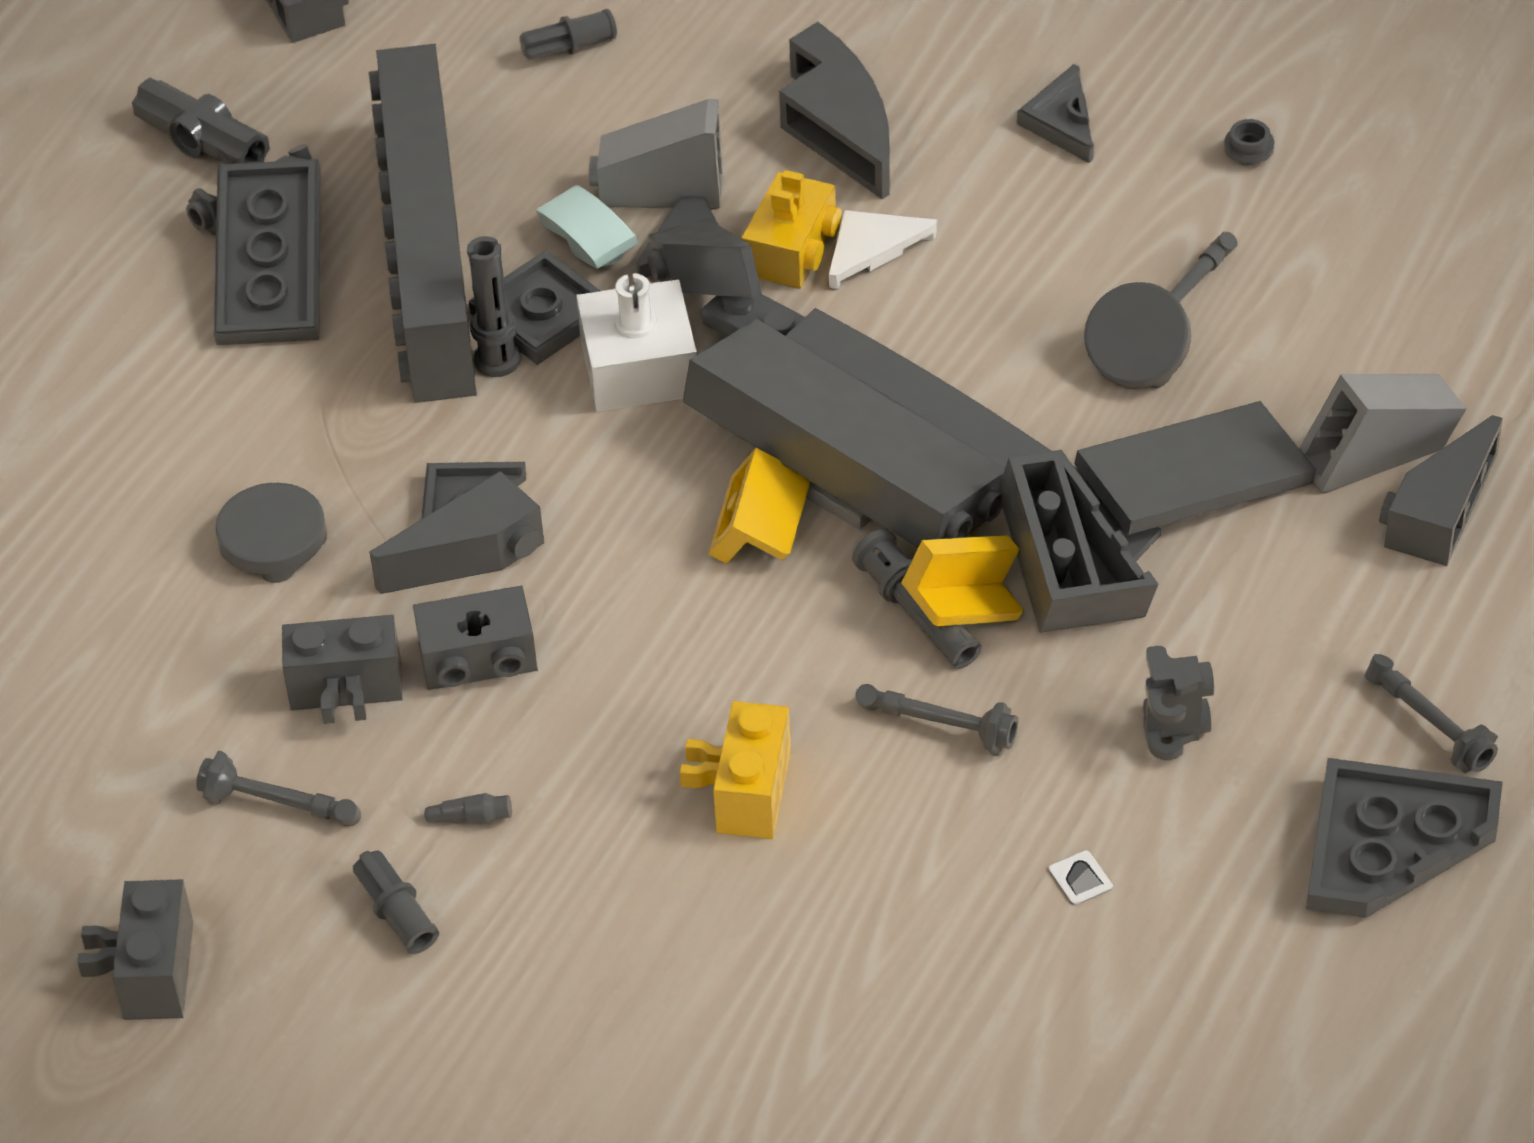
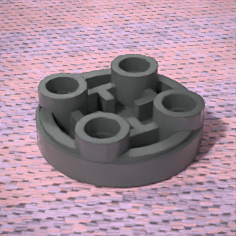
[1084,282,1191,388]
[216,482,327,583]

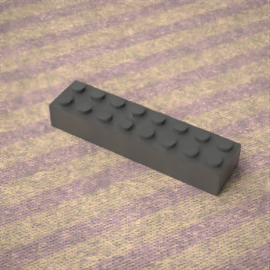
[369,43,477,403]

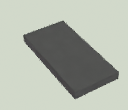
[214,159,321,345]
[1074,401,1316,535]

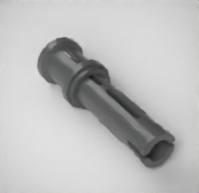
[467,236,521,377]
[852,529,982,669]

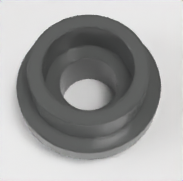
[1224,119,1275,165]

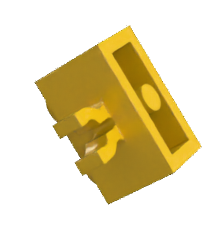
[741,170,842,289]
[680,701,791,839]

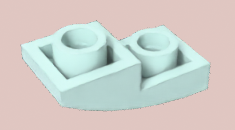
[536,185,639,269]

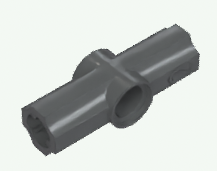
[132,77,270,164]

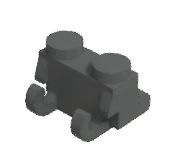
[1143,646,1214,760]

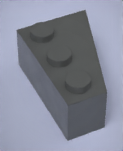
[998,450,1159,633]

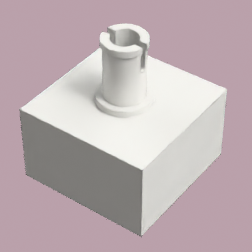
[576,274,697,412]

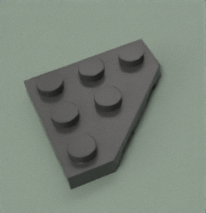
[1306,758,1503,918]

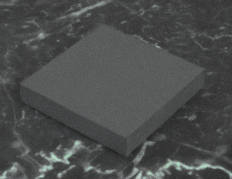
[468,250,601,365]

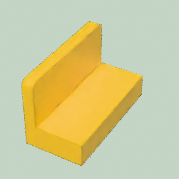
[708,448,810,564]
[901,535,1023,626]

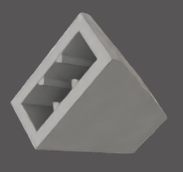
[589,99,724,208]
[1299,374,1467,492]

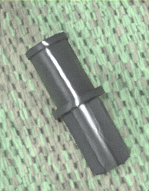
[519,9,617,60]
[353,850,439,954]

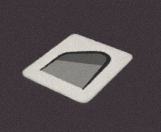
[1049,850,1113,904]

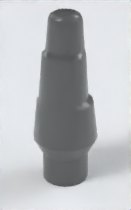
[424,793,512,825]

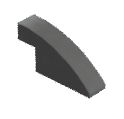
[779,21,890,200]

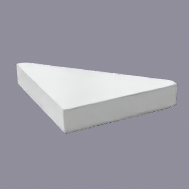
[829,210,937,289]

